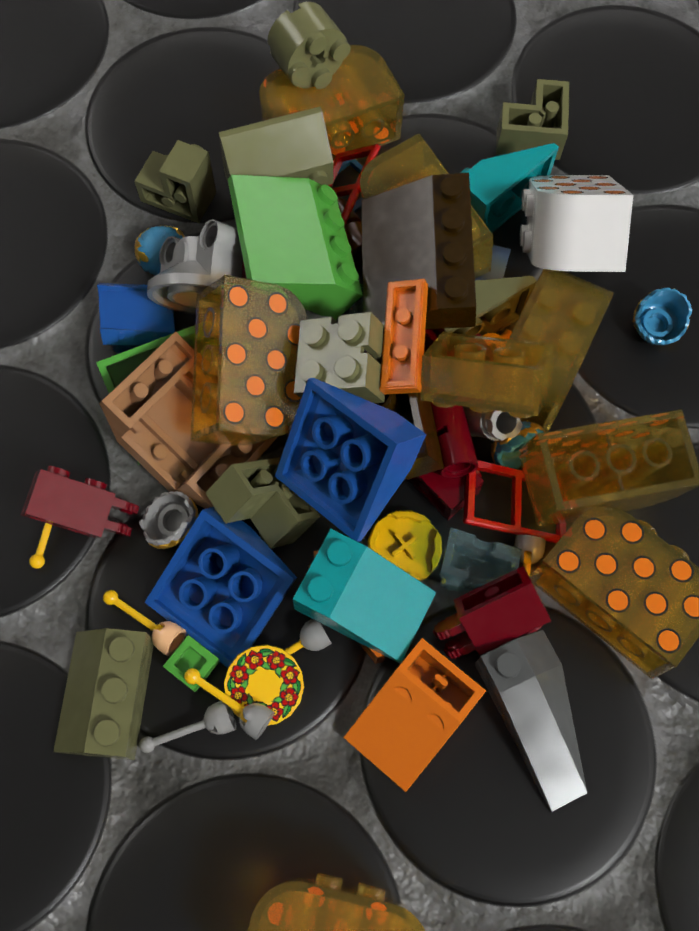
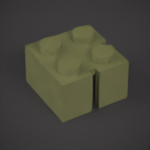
[294,312,385,403]

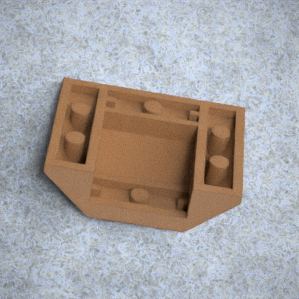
[99,331,279,509]

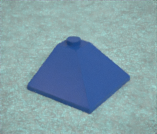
[275,378,426,542]
[145,507,297,668]

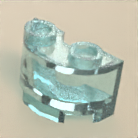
[439,528,522,591]

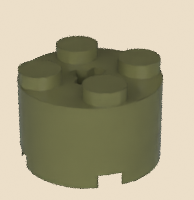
[268,2,351,89]

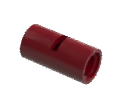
[430,394,479,478]

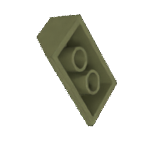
[218,106,333,187]
[53,628,154,760]

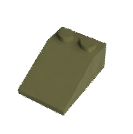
[433,276,537,350]

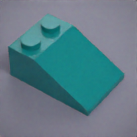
[461,143,559,242]
[293,529,436,664]

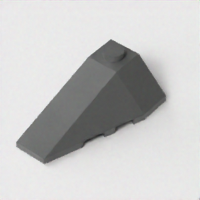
[474,630,587,812]

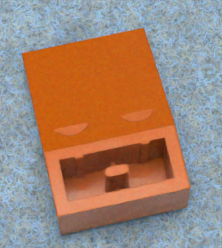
[343,638,486,792]

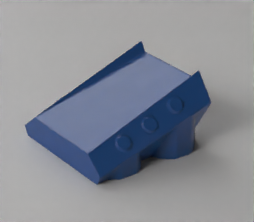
[97,283,177,354]

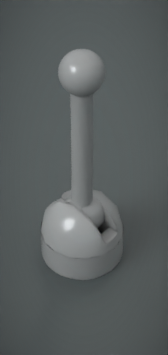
[139,701,236,753]

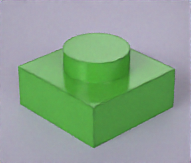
[163,635,220,692]

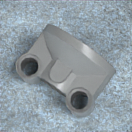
[147,219,247,316]

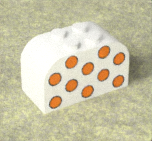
[520,175,633,272]

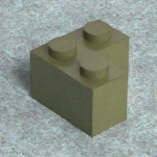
[496,79,569,160]
[134,140,216,223]
[206,458,320,549]

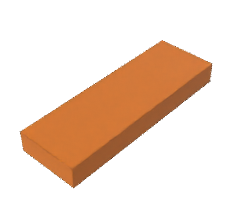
[379,279,428,395]

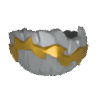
[139,491,199,549]

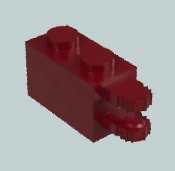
[21,466,139,538]
[433,566,551,659]

